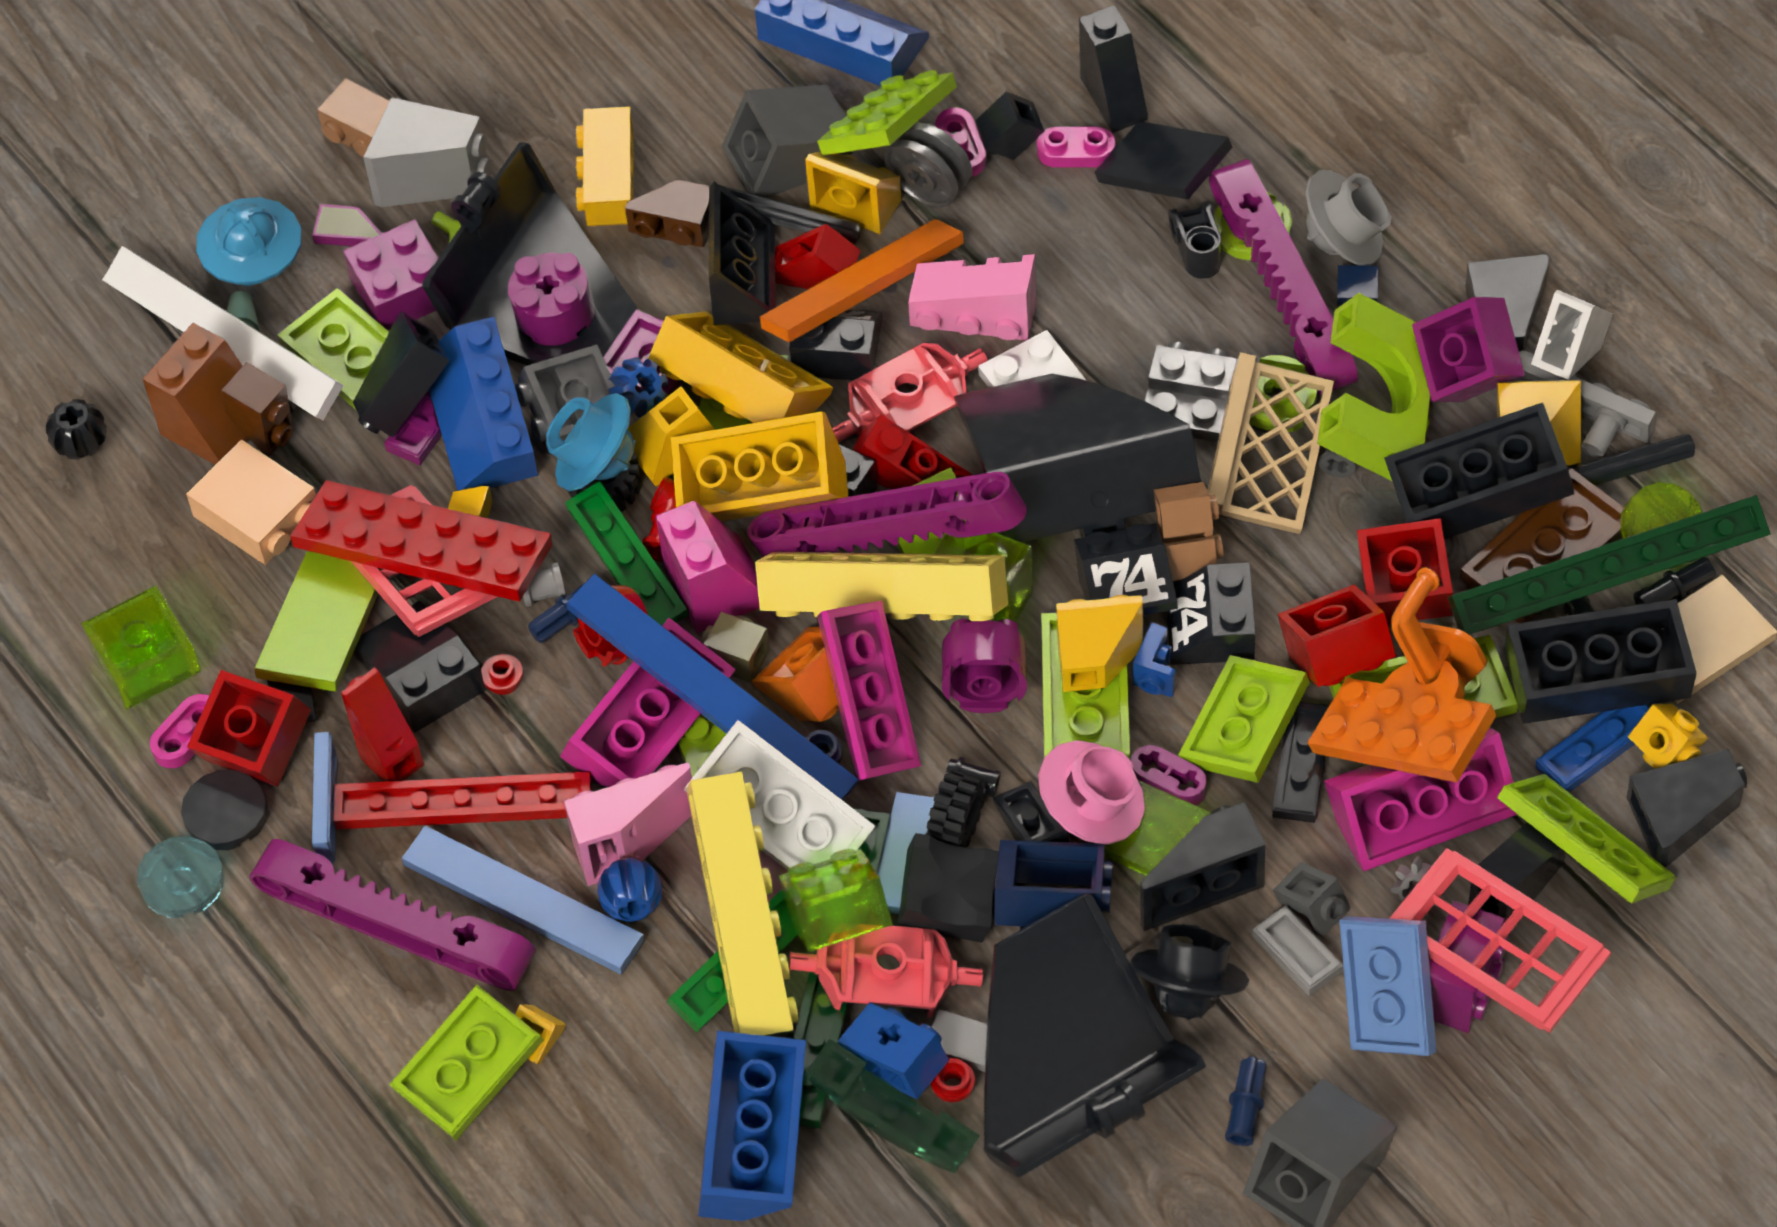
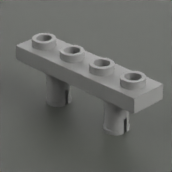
[1511,351,1656,459]

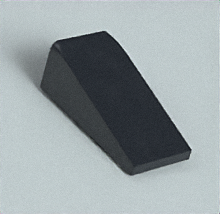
[993,781,1069,843]

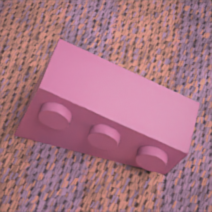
[908,254,1037,340]

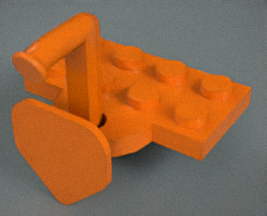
[1307,568,1497,782]

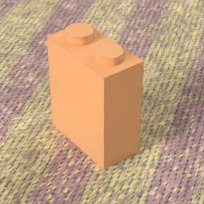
[186,439,316,565]

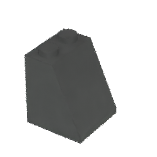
[722,85,853,198]
[1243,1079,1397,1227]

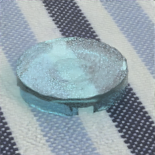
[137,836,224,918]

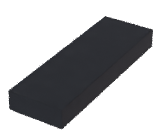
[1272,702,1330,823]

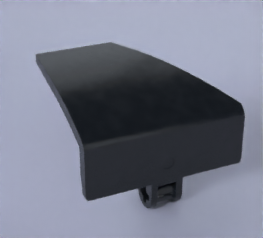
[422,142,638,366]
[954,373,1201,546]
[984,893,1206,1177]

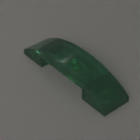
[805,1039,980,1173]

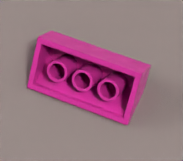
[560,618,736,787]
[1324,728,1517,871]

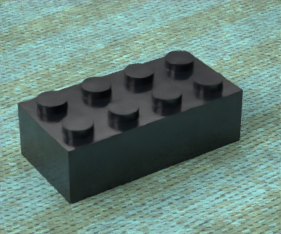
[1504,599,1697,724]

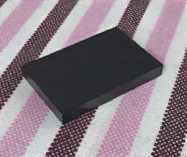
[1094,121,1232,200]

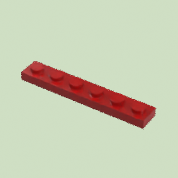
[333,772,592,830]

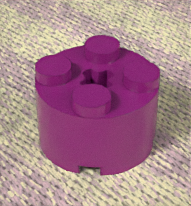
[508,253,595,346]
[942,619,1027,713]

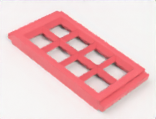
[351,485,497,637]
[1389,848,1611,1033]

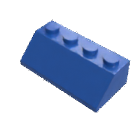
[755,0,929,86]
[429,317,538,491]
[698,1031,806,1221]

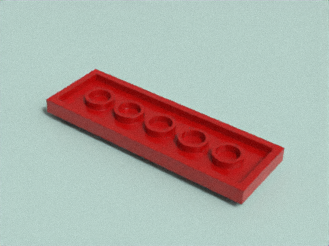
[290,480,553,602]

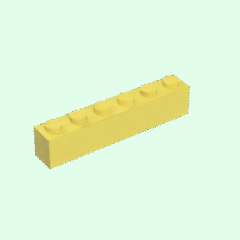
[755,552,1008,621]
[686,772,798,1037]

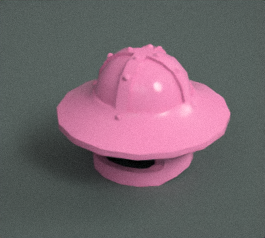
[1038,740,1145,844]

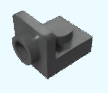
[1273,862,1350,936]

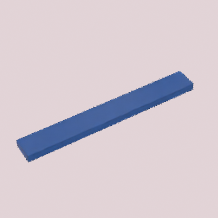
[566,573,858,801]

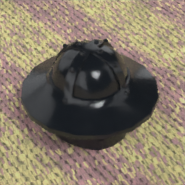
[1130,924,1249,1020]

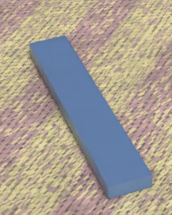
[402,826,644,975]

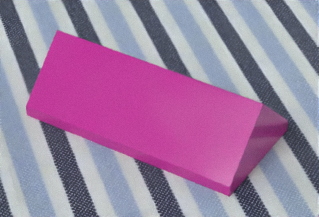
[817,600,921,781]

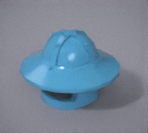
[196,197,302,286]
[546,393,636,491]

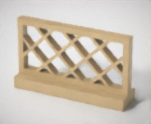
[1207,352,1334,534]

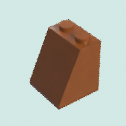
[143,323,250,465]

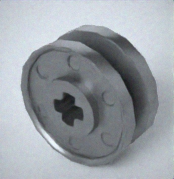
[884,122,972,208]

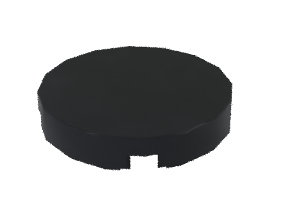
[181,770,268,850]

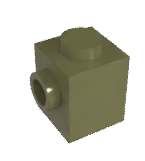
[701,612,770,683]

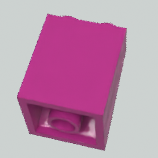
[656,501,760,634]

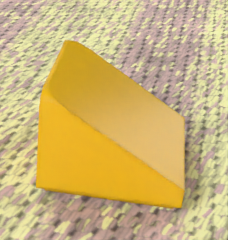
[448,486,493,518]
[515,1005,567,1064]

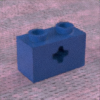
[838,1003,949,1099]

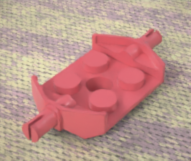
[832,343,988,443]
[789,921,983,1018]

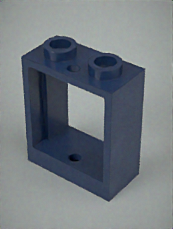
[995,840,1113,927]

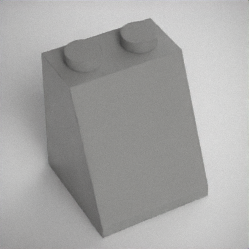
[363,97,492,207]

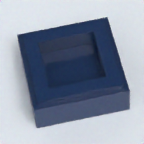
[1337,265,1378,306]

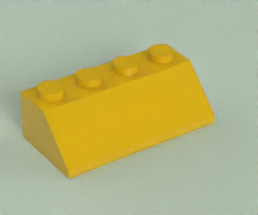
[648,312,834,423]
[671,411,848,522]

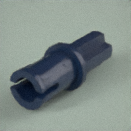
[528,578,590,643]
[1225,1056,1267,1146]

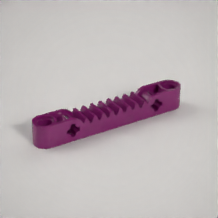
[1208,159,1358,396]
[748,472,1027,557]
[249,839,536,991]

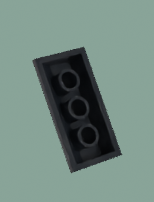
[1384,402,1575,539]

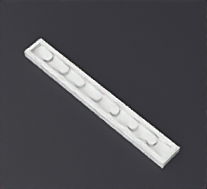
[103,246,344,420]

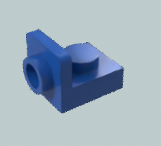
[1133,622,1176,697]

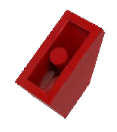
[775,223,861,290]

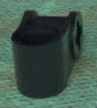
[1168,201,1221,279]

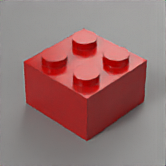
[1357,518,1453,625]
[1277,584,1396,687]
[187,670,311,787]

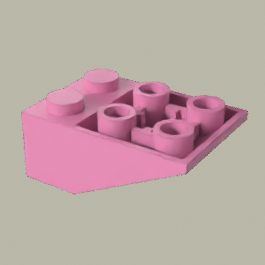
[564,762,692,886]

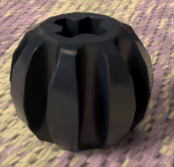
[46,399,107,460]

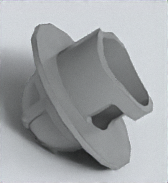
[1305,170,1392,266]

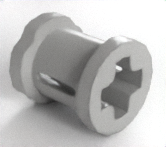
[523,562,566,608]

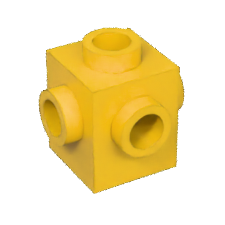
[1628,704,1708,769]

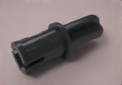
[1633,558,1716,605]

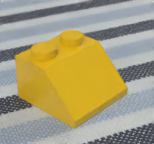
[805,152,902,234]

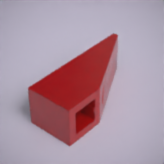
[852,414,973,489]
[341,667,424,782]

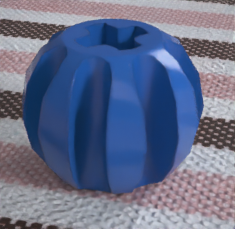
[608,357,669,418]
[597,858,662,923]

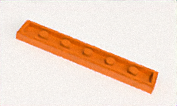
[760,219,964,342]

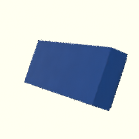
[1535,705,1650,793]

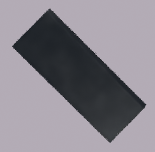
[709,182,776,325]

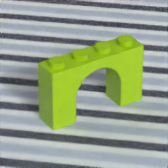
[1317,293,1431,481]

